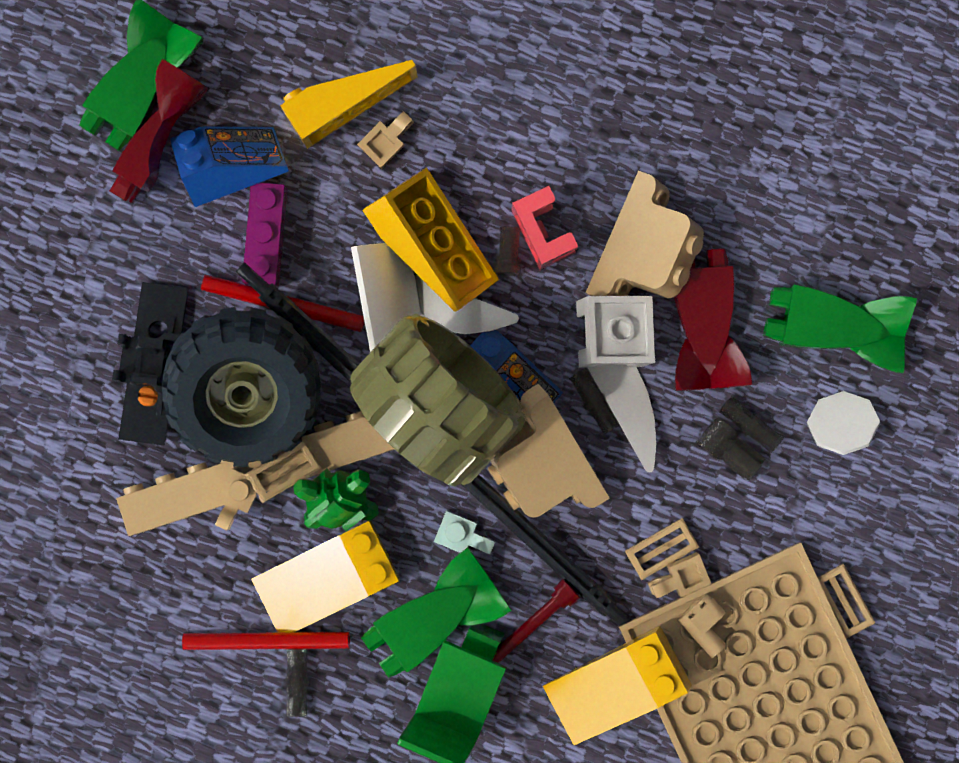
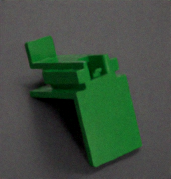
[397,624,507,763]

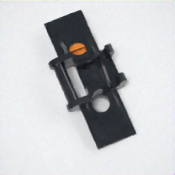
[112,282,189,446]

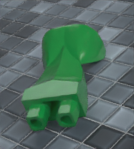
[79,0,204,153]
[763,285,917,373]
[361,548,511,678]

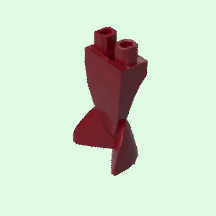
[109,59,208,204]
[674,249,752,391]

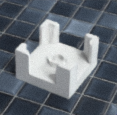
[576,296,655,368]

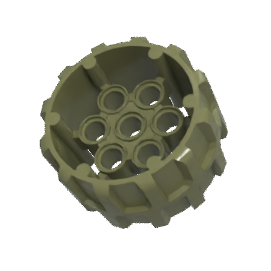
[350,313,525,486]

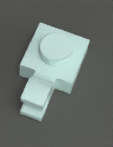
[434,511,495,554]

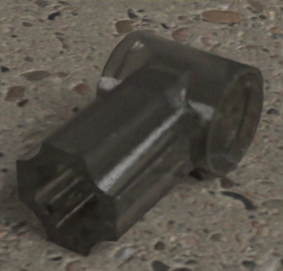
[695,417,766,481]

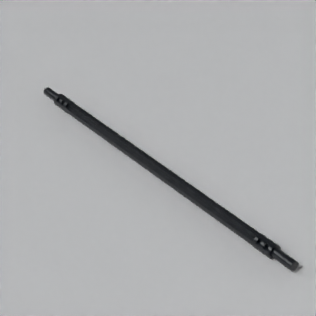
[236,262,631,626]

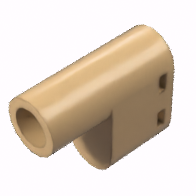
[677,594,726,658]

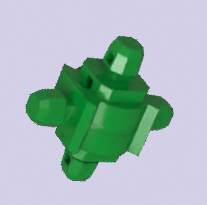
[294,468,379,532]

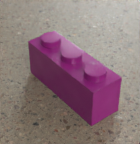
[242,183,288,288]

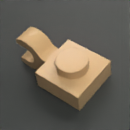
[357,111,414,169]
[215,468,258,531]
[647,552,711,598]

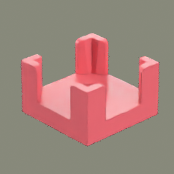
[511,186,578,270]

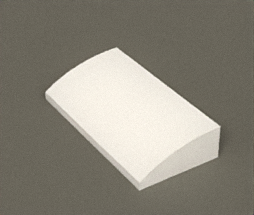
[351,243,421,352]

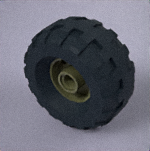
[162,307,321,467]

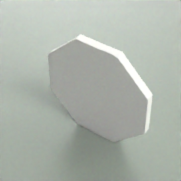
[807,391,880,455]

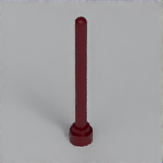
[493,579,581,663]

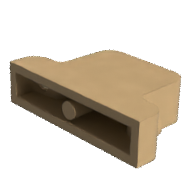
[585,171,704,298]
[487,384,609,518]

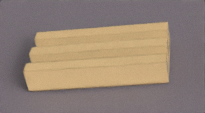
[245,440,321,504]
[625,518,699,580]
[817,564,875,639]

